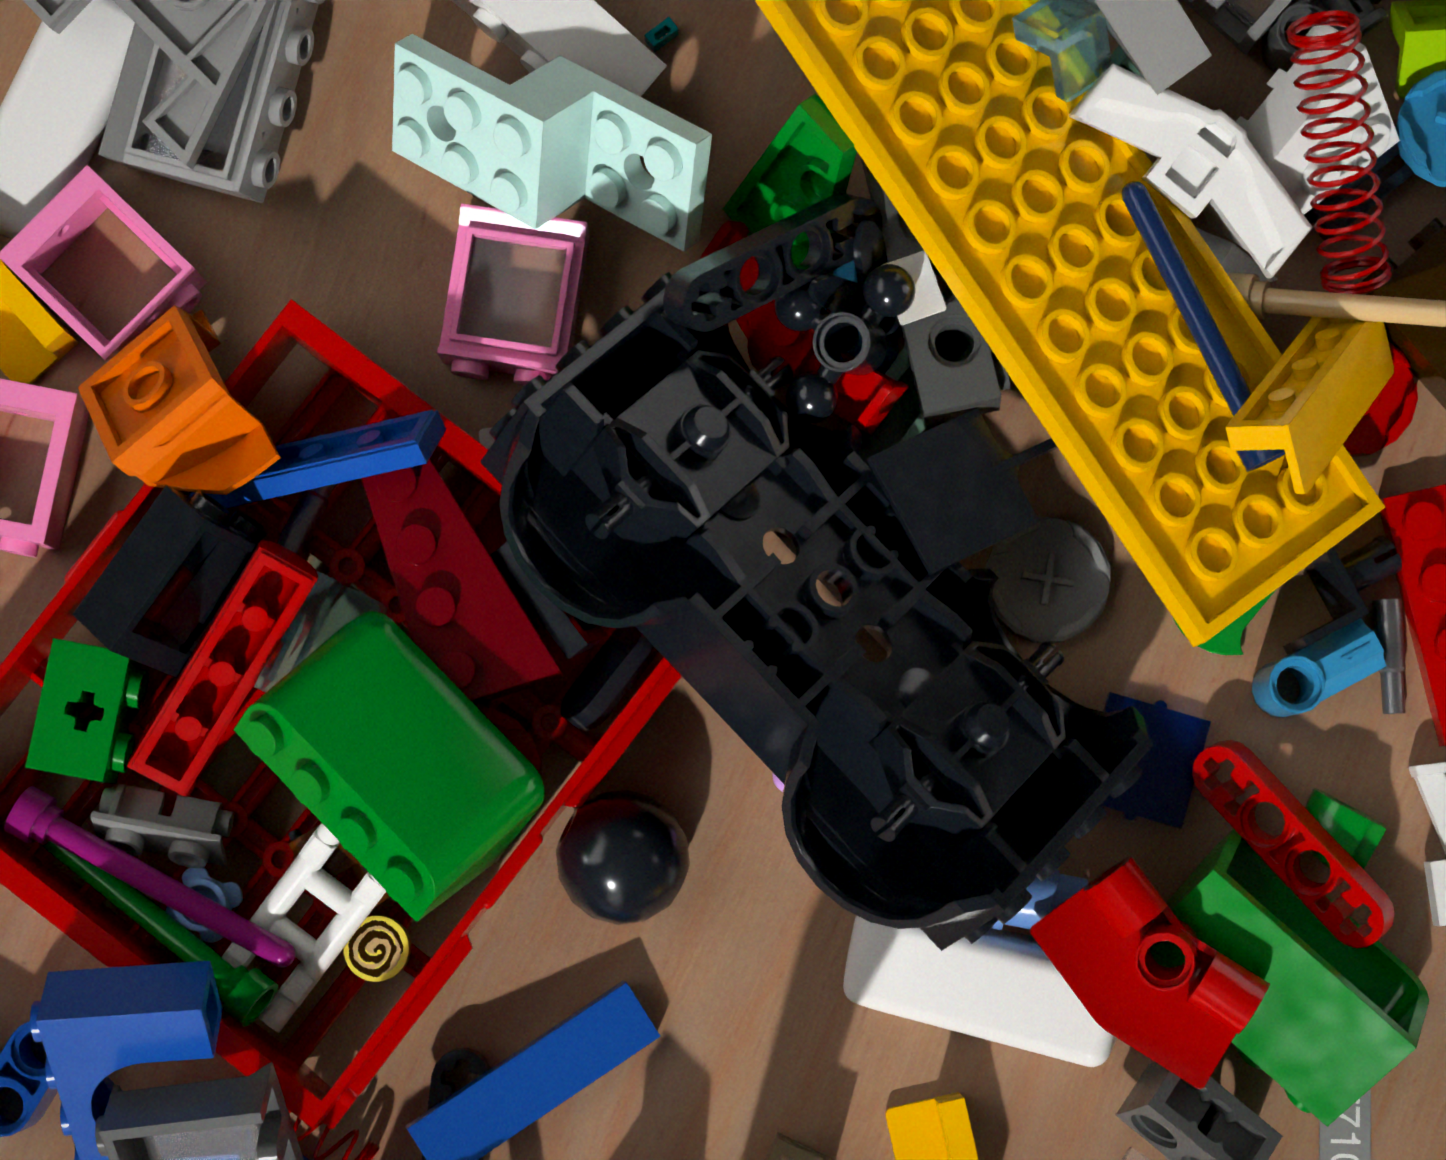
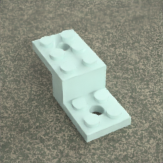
[392,34,712,252]

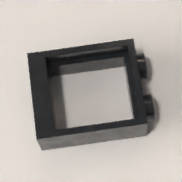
[72,485,269,678]

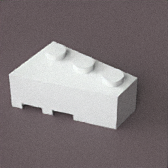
[1202,25,1400,252]

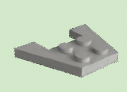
[23,0,275,169]

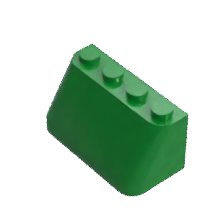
[234,611,545,922]
[1150,828,1429,1127]

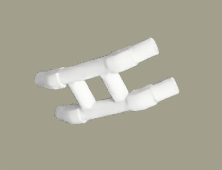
[222,823,386,1033]

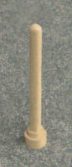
[1228,272,1446,327]

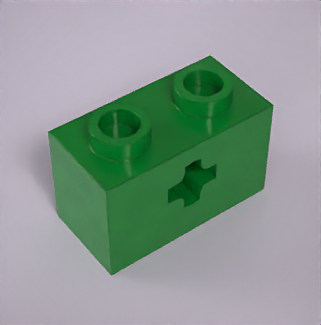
[25,638,149,784]

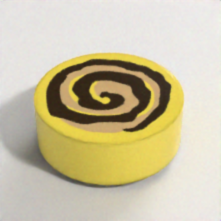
[343,915,411,982]

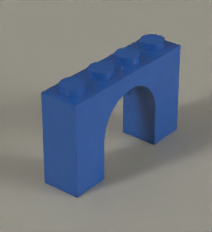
[30,961,257,1160]

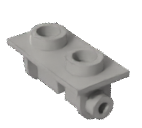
[90,784,234,868]

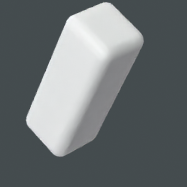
[0,0,135,239]
[843,916,1117,1067]

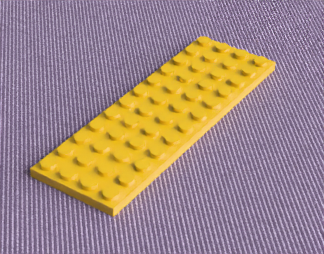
[755,0,1385,647]

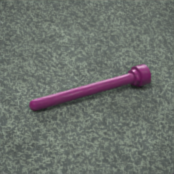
[4,786,296,967]

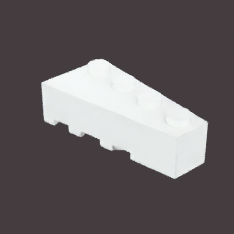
[451,0,667,97]

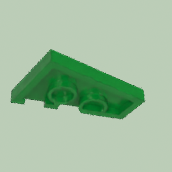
[722,93,857,266]

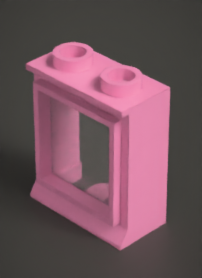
[437,203,590,386]

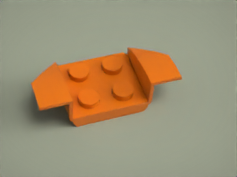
[78,305,281,495]

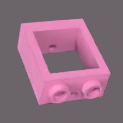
[0,165,207,362]
[0,378,89,558]

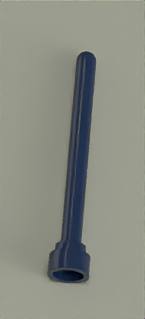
[1122,181,1285,472]

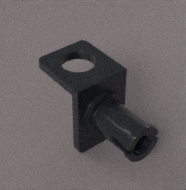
[1283,536,1402,655]

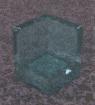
[1012,0,1112,102]

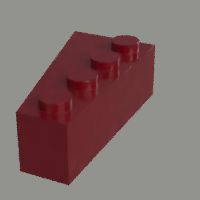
[362,459,564,705]

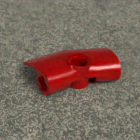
[1030,856,1270,1089]

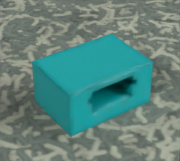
[644,17,679,53]

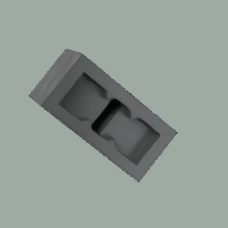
[1116,1062,1283,1160]

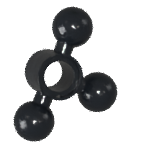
[774,264,916,423]

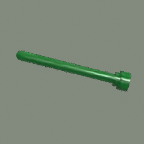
[36,841,278,1027]

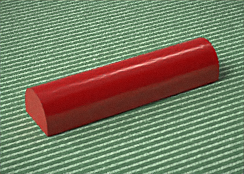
[127,540,318,797]

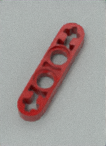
[1192,740,1395,948]

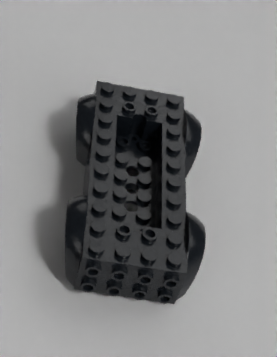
[480,272,1154,951]

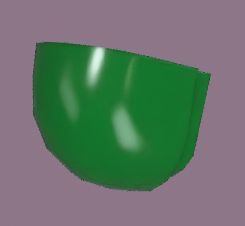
[1305,788,1387,869]

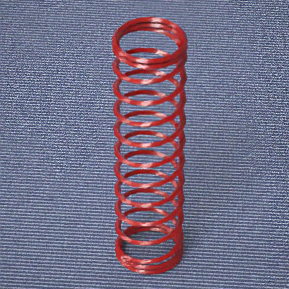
[1286,10,1392,295]

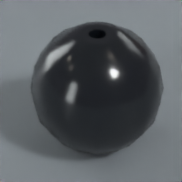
[556,790,690,925]

